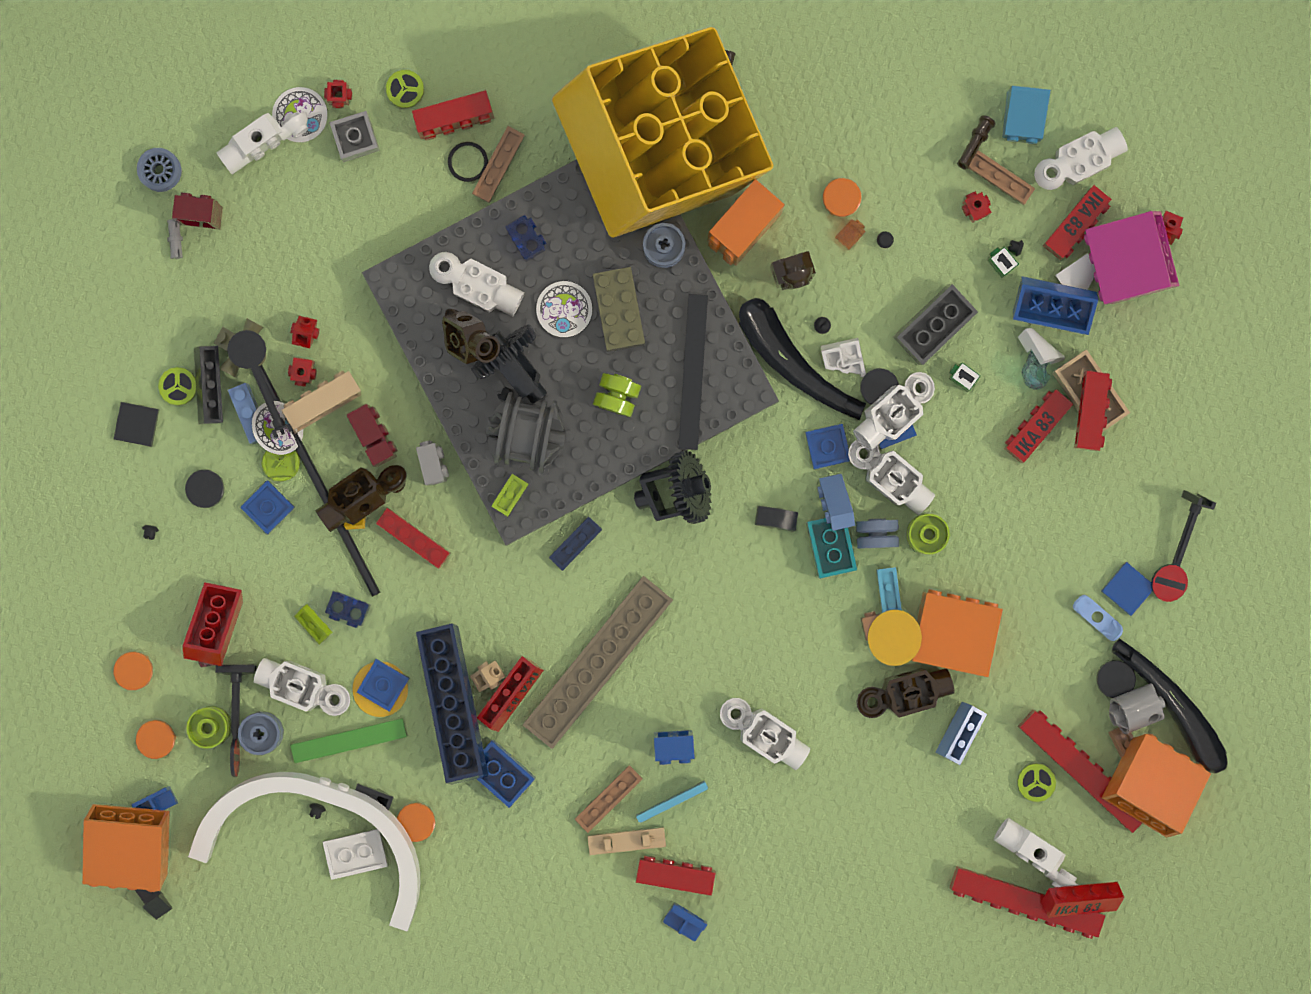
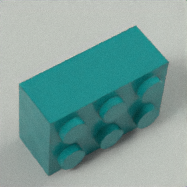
[806,518,857,579]

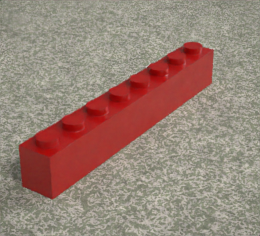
[1017,710,1142,833]
[949,866,1106,939]

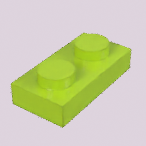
[492,474,529,517]
[294,604,333,645]

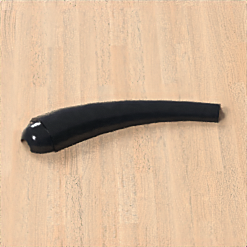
[739,298,866,421]
[1112,638,1228,774]

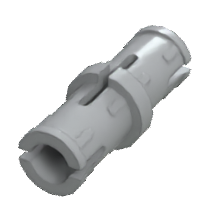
[167,219,183,259]

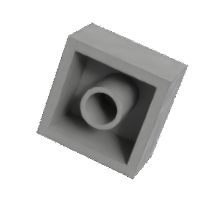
[329,111,380,162]

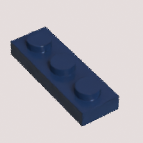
[549,517,602,571]

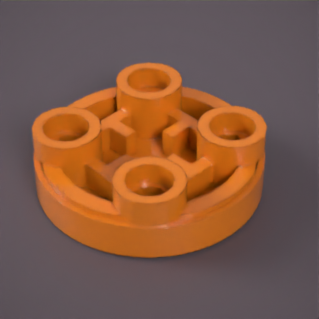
[823,178,861,217]
[113,652,153,690]
[136,720,176,759]
[397,802,436,842]

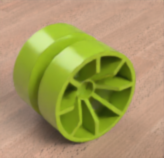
[592,373,642,418]
[906,514,950,554]
[186,706,231,749]

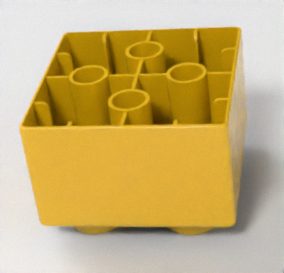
[552,27,773,237]

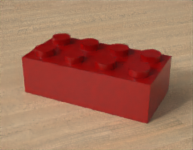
[412,90,494,140]
[182,582,243,666]

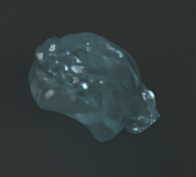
[1022,351,1051,390]

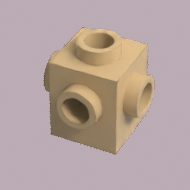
[470,660,505,692]

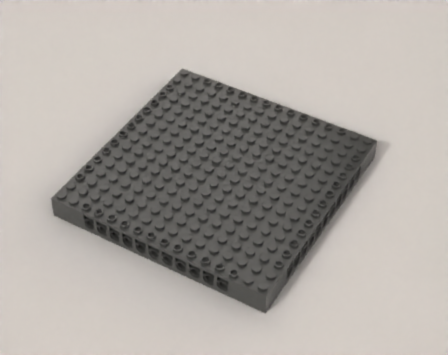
[362,159,779,546]

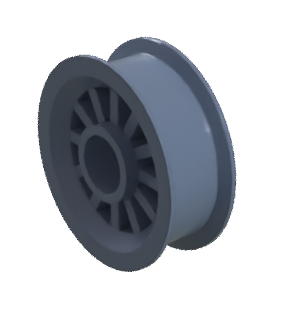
[137,148,182,192]

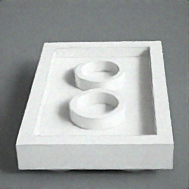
[323,829,388,880]

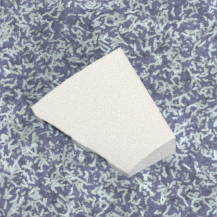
[1055,253,1096,290]
[1018,328,1065,365]
[821,338,866,377]

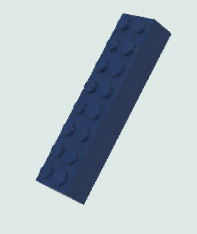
[416,623,489,785]

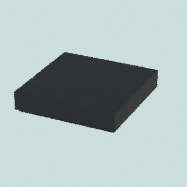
[114,402,160,447]

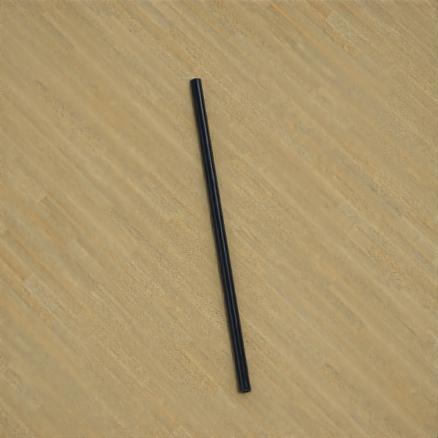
[258,365,381,597]

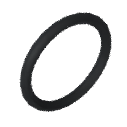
[448,142,488,182]

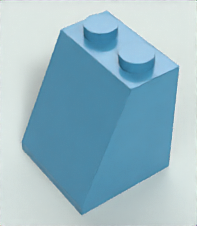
[1002,86,1051,144]

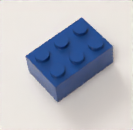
[477,739,536,808]

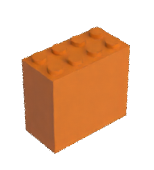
[707,179,785,266]
[911,589,1003,677]
[1102,734,1211,838]
[82,804,170,892]

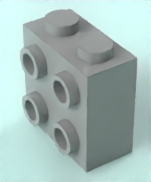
[416,440,449,486]

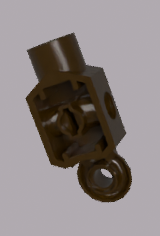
[770,251,816,290]
[442,309,500,364]
[315,465,407,532]
[857,668,955,718]

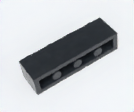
[194,346,223,425]

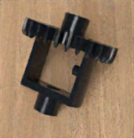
[471,324,547,404]
[634,450,712,524]

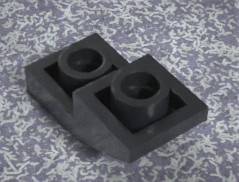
[755,506,798,532]

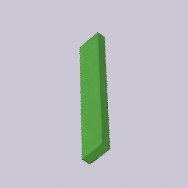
[290,718,407,763]

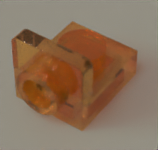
[835,219,866,250]

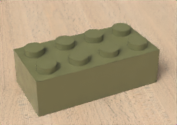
[593,267,645,352]

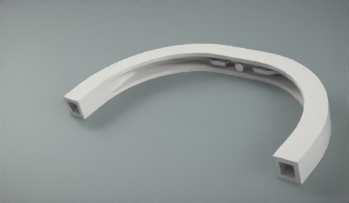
[188,772,420,932]

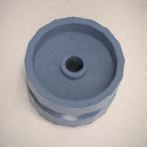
[643,223,686,268]
[856,518,899,549]
[238,711,284,755]

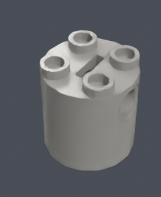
[1109,683,1165,734]

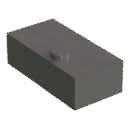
[893,284,978,365]

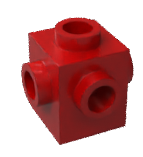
[324,80,352,108]
[962,191,992,223]
[1162,211,1184,245]
[290,316,320,349]
[288,357,317,387]

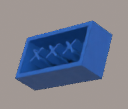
[1013,276,1098,335]
[654,730,695,765]

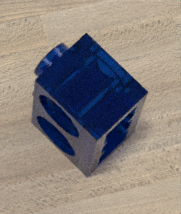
[505,215,547,262]
[325,591,371,628]

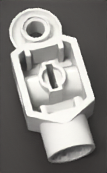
[216,112,308,175]
[1034,127,1128,190]
[429,252,525,317]
[853,372,935,451]
[848,439,935,515]
[254,658,350,716]
[720,698,810,770]
[994,818,1078,887]

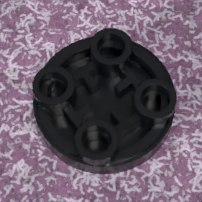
[860,368,899,405]
[185,470,225,508]
[1096,660,1136,698]

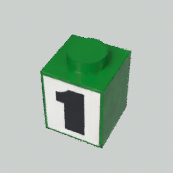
[987,246,1019,278]
[949,362,981,392]

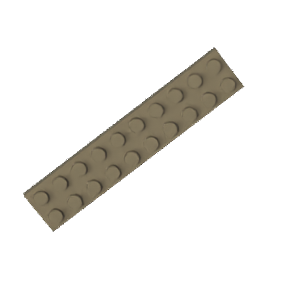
[523,576,673,749]

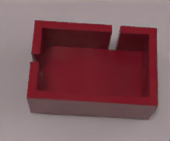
[172,192,223,230]
[346,404,398,467]

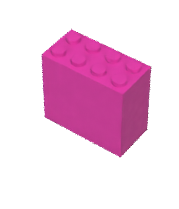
[1084,211,1180,304]

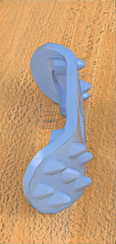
[1073,595,1123,641]

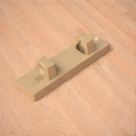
[588,827,666,855]

